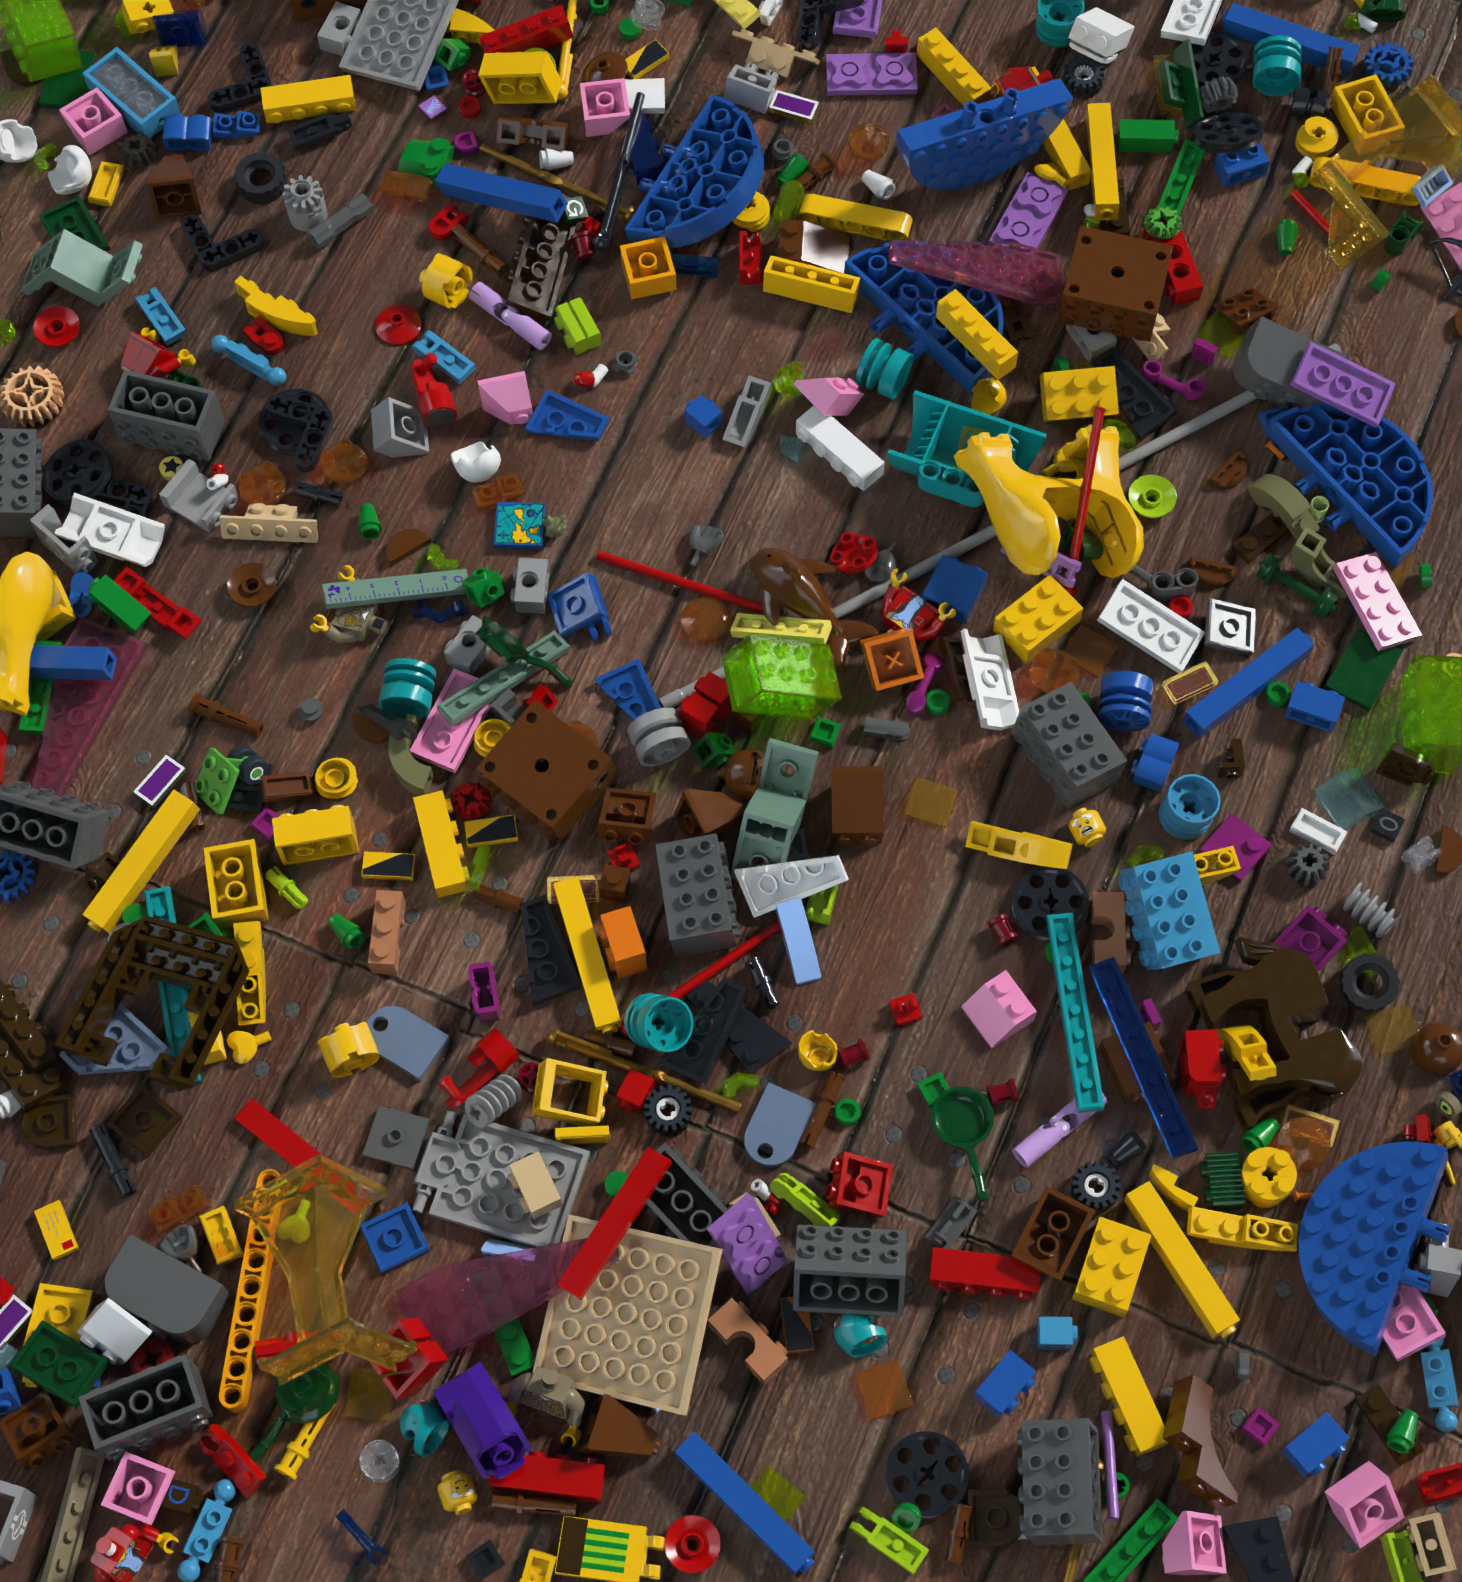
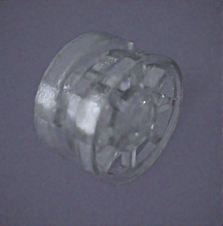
[630,0,665,30]
[1400,836,1442,874]
[359,1440,401,1483]

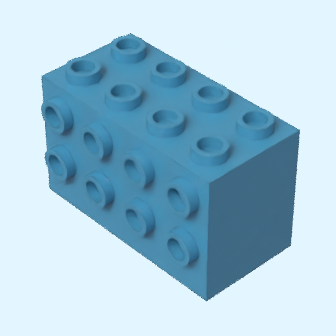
[1118,851,1220,971]

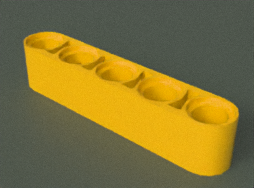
[1309,157,1421,206]
[798,194,913,242]

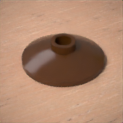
[584,52,628,82]
[227,563,276,607]

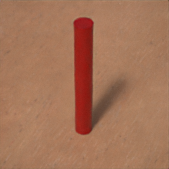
[1289,189,1341,243]

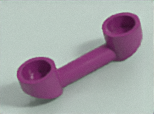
[1142,360,1206,400]
[905,653,944,716]

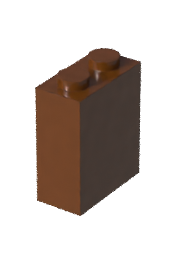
[1099,1021,1176,1104]

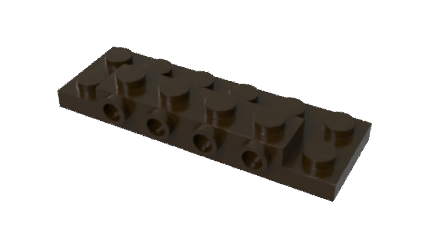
[505,194,577,321]
[0,979,70,1110]

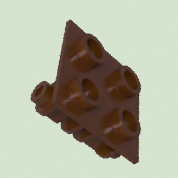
[1213,287,1279,334]

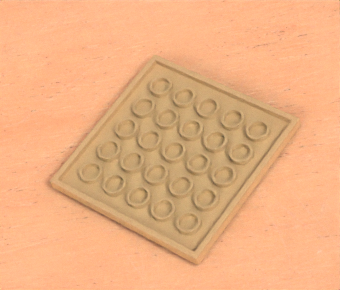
[533,1214,723,1415]

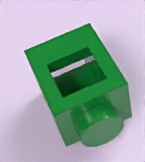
[434,38,471,71]

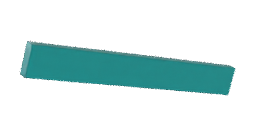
[144,886,202,1083]
[1046,913,1105,1113]

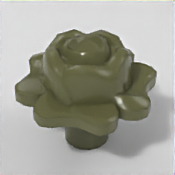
[542,514,567,538]

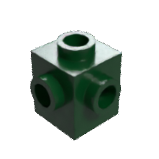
[691,732,736,770]

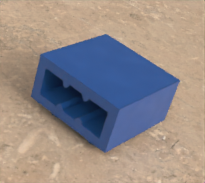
[922,555,988,624]

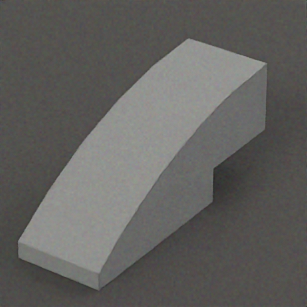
[723,376,773,448]

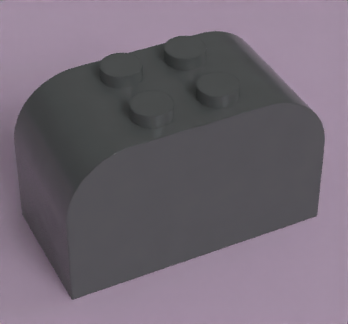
[1233,316,1348,409]
[105,1234,232,1345]

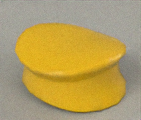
[473,719,511,757]
[314,758,358,799]

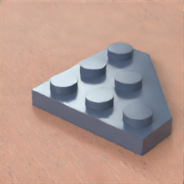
[59,1003,171,1075]

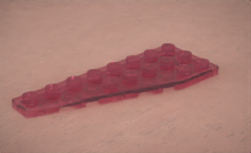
[888,240,1063,312]
[32,617,148,797]
[395,1238,619,1356]

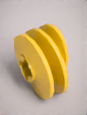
[1295,116,1339,159]
[732,191,770,232]

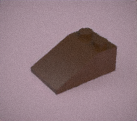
[778,220,850,273]
[1011,1186,1095,1282]

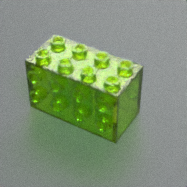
[0,0,82,82]
[721,633,842,720]
[1401,654,1462,774]

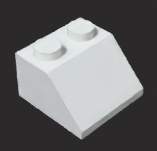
[77,1298,152,1365]

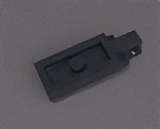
[287,112,352,152]

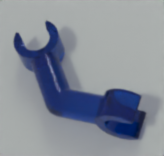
[411,600,468,623]
[335,1508,387,1565]

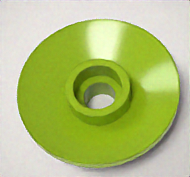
[1128,475,1177,518]

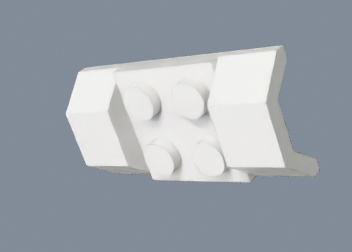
[54,493,165,567]
[961,629,1019,730]

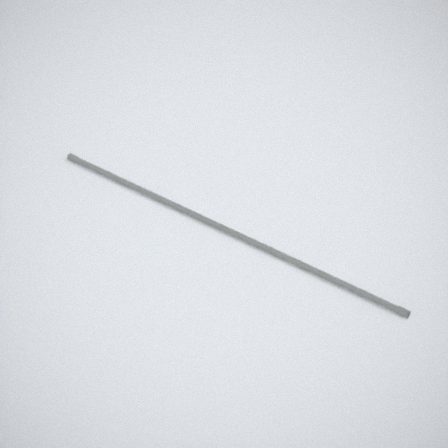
[658,343,1342,708]

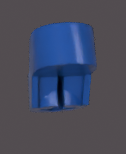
[69,572,94,619]

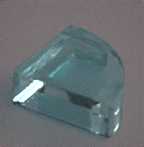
[779,435,803,464]

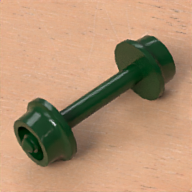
[1256,555,1339,619]

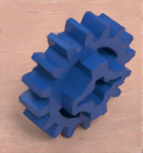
[1363,41,1414,88]
[0,848,36,904]

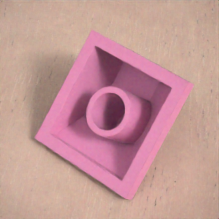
[478,371,533,425]
[1162,1511,1226,1575]

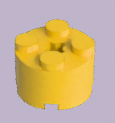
[419,253,473,308]
[318,1022,379,1078]
[1241,1147,1297,1208]

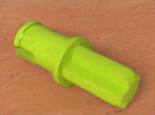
[265,866,308,910]

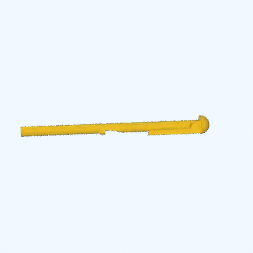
[557,0,578,100]

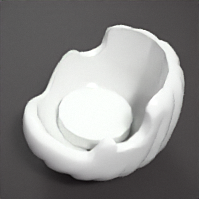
[0,119,38,163]
[48,145,92,195]
[451,441,501,483]

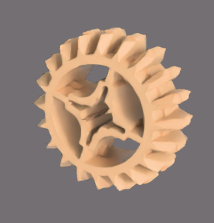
[0,365,64,427]

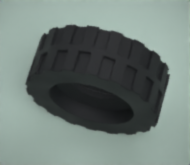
[234,152,287,205]
[1339,953,1400,1012]

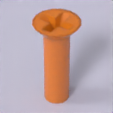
[1264,440,1285,460]
[1293,1190,1313,1202]

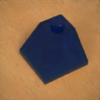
[153,9,206,47]

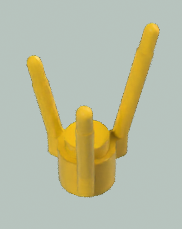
[1433,1121,1462,1185]

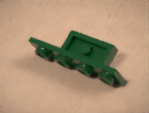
[1159,39,1204,129]

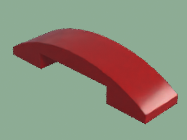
[114,567,202,639]

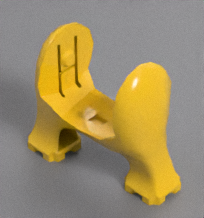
[954,425,1144,578]
[0,552,55,716]

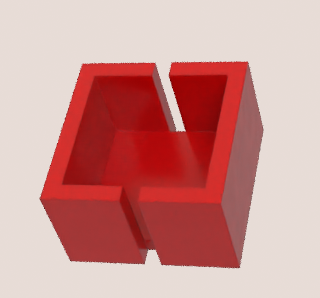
[680,671,735,740]
[366,1317,449,1399]

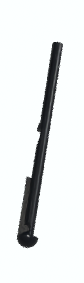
[592,92,645,251]

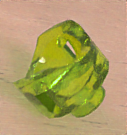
[773,361,803,398]

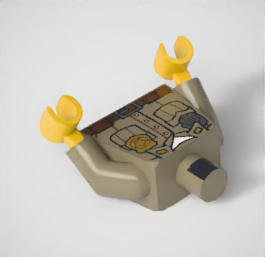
[310,565,387,644]
[505,1366,585,1447]

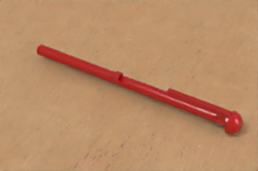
[1061,407,1105,597]
[596,551,764,614]
[620,920,781,1036]

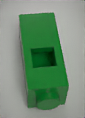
[1117,119,1179,153]
[88,574,151,636]

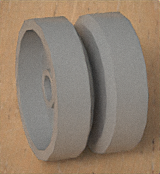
[627,707,691,767]

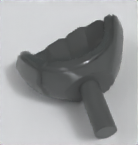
[689,525,724,567]
[863,542,898,583]
[159,1224,202,1272]

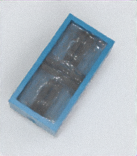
[83,47,181,141]

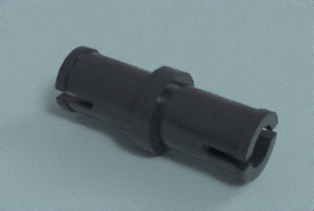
[292,480,343,507]
[745,956,781,1010]

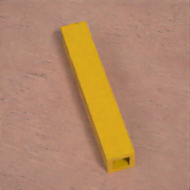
[1031,66,1092,191]
[1086,103,1119,221]
[82,789,200,934]
[553,876,621,1034]
[1124,1181,1240,1339]

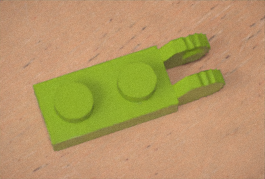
[769,1172,841,1227]
[849,1507,929,1575]

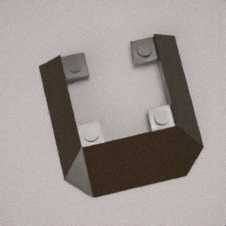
[54,916,250,1091]

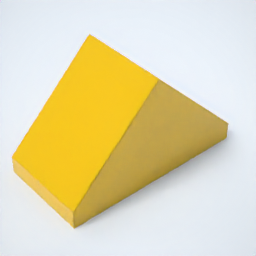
[149,45,178,77]

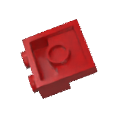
[825,1152,893,1218]

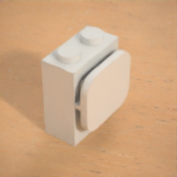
[1068,7,1135,64]

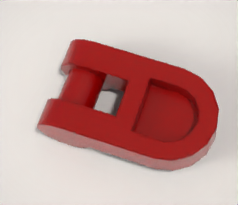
[429,203,470,240]
[242,315,284,355]

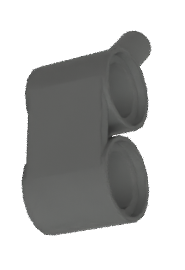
[1129,565,1198,602]

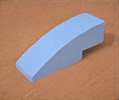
[776,898,822,985]

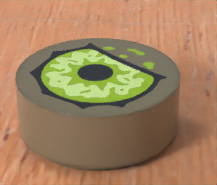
[1435,1091,1462,1118]

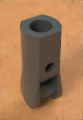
[864,717,910,741]

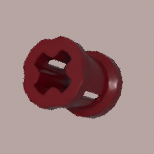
[570,231,596,260]
[987,914,1019,948]
[837,1039,870,1070]
[986,1078,1019,1108]

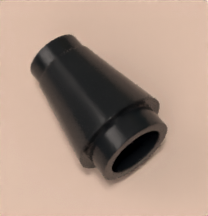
[1106,1131,1147,1168]

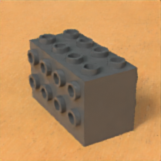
[108,370,225,461]
[0,428,43,537]
[1013,682,1127,809]
[0,781,110,869]
[655,834,741,957]
[625,1143,731,1248]
[793,1225,907,1317]
[78,1354,215,1462]
[1017,1418,1102,1545]

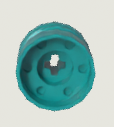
[1035,0,1085,48]
[1253,35,1302,96]
[855,338,914,400]
[378,658,437,719]
[624,993,694,1052]

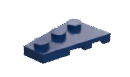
[524,389,610,441]
[594,658,661,721]

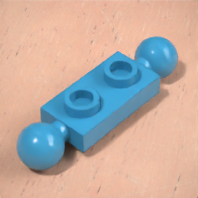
[211,335,286,386]
[1421,1338,1459,1433]
[177,1479,236,1582]

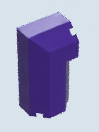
[432,1362,532,1479]

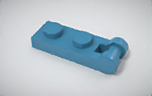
[134,287,187,346]
[412,330,476,384]

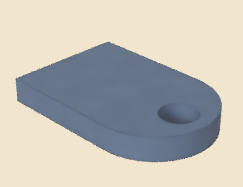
[367,1006,450,1081]
[744,1083,816,1168]

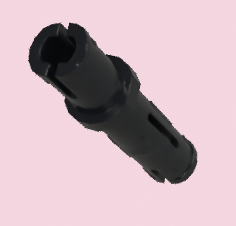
[89,1123,137,1199]

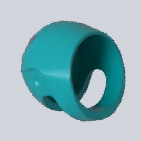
[834,1313,888,1358]
[399,1400,449,1457]

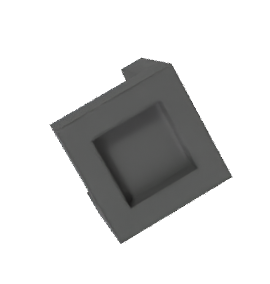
[490,688,525,726]

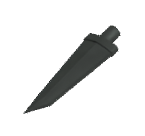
[356,705,418,741]

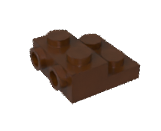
[598,787,656,845]
[0,1390,75,1471]

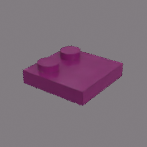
[1199,813,1272,884]

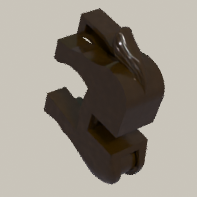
[1185,937,1362,1132]

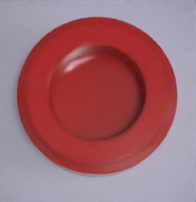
[458,96,482,119]
[1168,595,1193,620]

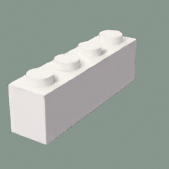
[796,405,885,492]

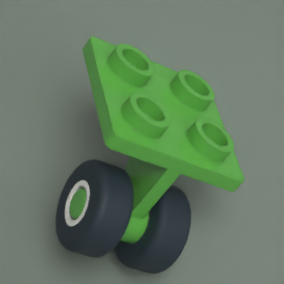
[195,745,269,814]

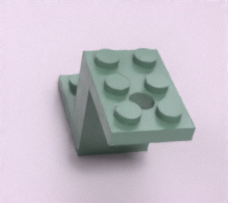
[21,229,143,307]
[730,738,819,881]

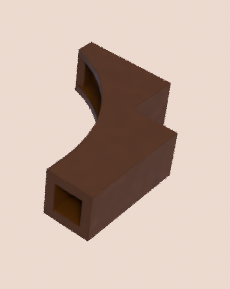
[1163,1374,1239,1510]

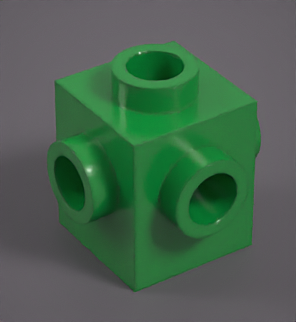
[461,567,505,608]

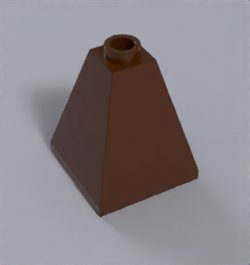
[147,154,202,219]
[673,789,749,840]
[577,1394,661,1457]

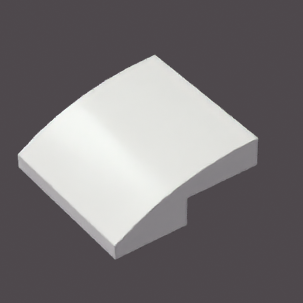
[625,78,665,114]

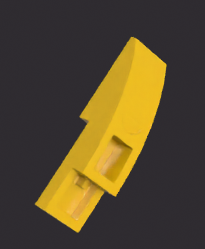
[445,8,494,45]
[234,276,318,336]
[965,821,1073,869]
[1194,846,1241,886]
[233,921,266,1026]
[1217,1024,1276,1081]
[1186,1206,1298,1252]

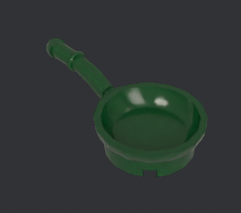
[475,615,573,688]
[931,1087,994,1202]
[248,1359,340,1462]

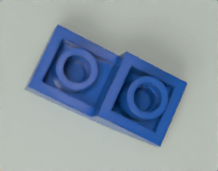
[212,111,261,138]

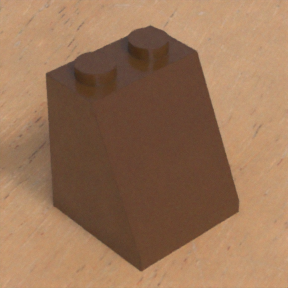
[831,766,883,845]

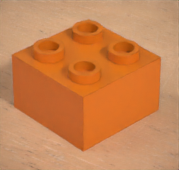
[860,627,924,691]
[597,906,648,979]

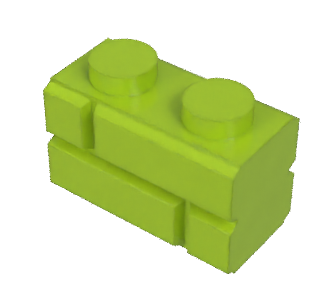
[554,297,601,355]

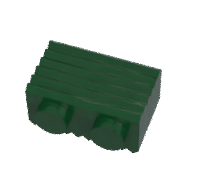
[1199,1151,1245,1211]

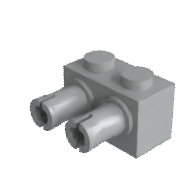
[724,62,779,114]
[1412,1223,1462,1297]

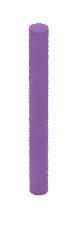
[1101,1411,1119,1521]

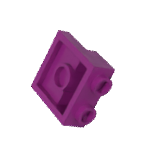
[1273,905,1349,973]

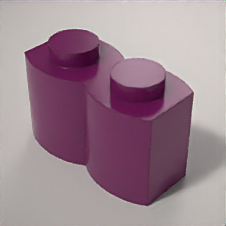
[468,962,501,1023]

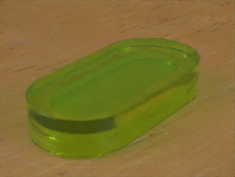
[773,180,804,225]

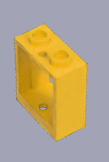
[531,1058,608,1127]

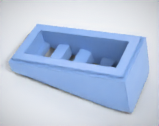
[1412,164,1453,208]

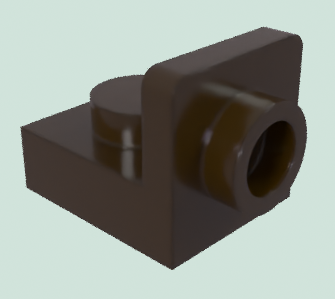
[1216,739,1245,780]
[85,851,121,893]

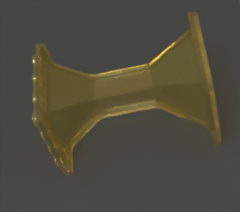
[1313,74,1462,270]
[233,1154,417,1386]

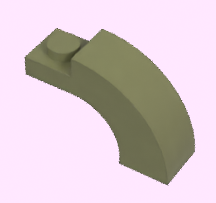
[1246,474,1320,541]
[1291,526,1347,599]
[388,713,434,796]

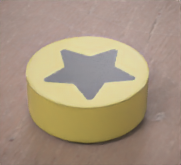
[159,456,183,481]

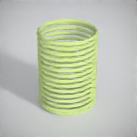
[1308,496,1329,523]

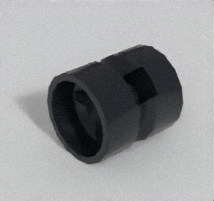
[1290,86,1328,118]

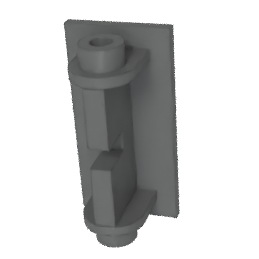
[925,1195,978,1249]

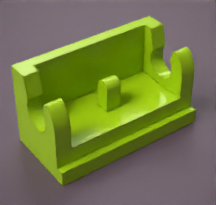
[805,884,839,925]
[1380,1529,1424,1582]

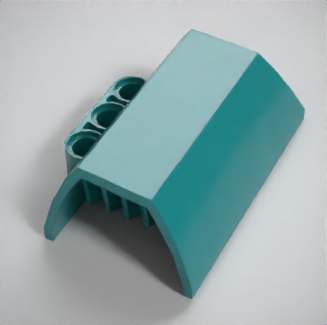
[887,390,1047,507]

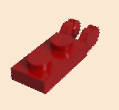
[198,1423,266,1499]

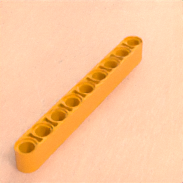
[219,1169,285,1413]

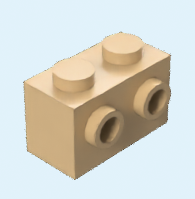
[508,1151,563,1219]
[1407,1512,1457,1577]

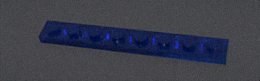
[1089,957,1198,1160]

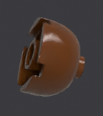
[721,749,763,800]
[1410,1022,1462,1076]

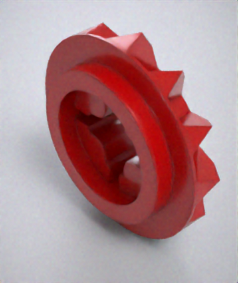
[451,781,491,820]
[129,1337,174,1374]

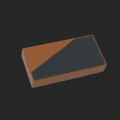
[780,1297,814,1354]

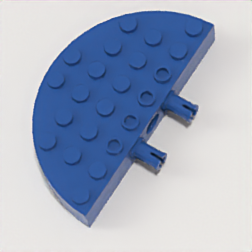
[896,78,1073,190]
[624,95,764,249]
[844,241,1003,396]
[1266,403,1433,568]
[1299,1142,1450,1356]

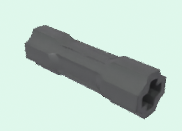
[307,193,374,249]

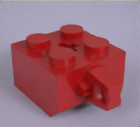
[1178,1030,1226,1110]

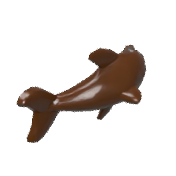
[749,548,880,673]

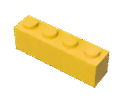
[916,28,992,107]
[261,75,356,124]
[763,256,860,313]
[936,289,1018,380]
[413,790,471,898]
[1089,1336,1168,1457]

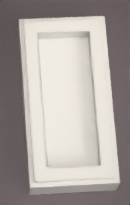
[1289,808,1347,855]

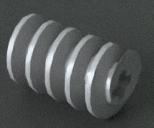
[1343,882,1401,938]
[465,1074,523,1128]

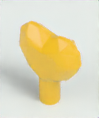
[1034,163,1069,188]
[1042,448,1076,477]
[226,1031,272,1064]

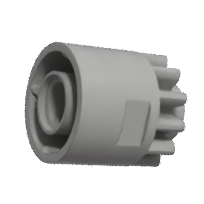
[282,175,328,231]

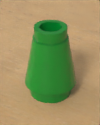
[776,153,808,188]
[1275,219,1299,256]
[358,503,382,540]
[328,913,365,949]
[1241,1117,1280,1153]
[1386,1409,1419,1454]

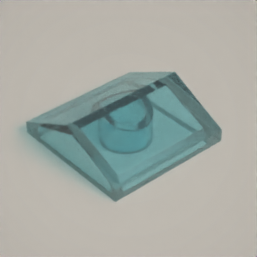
[1314,767,1385,830]

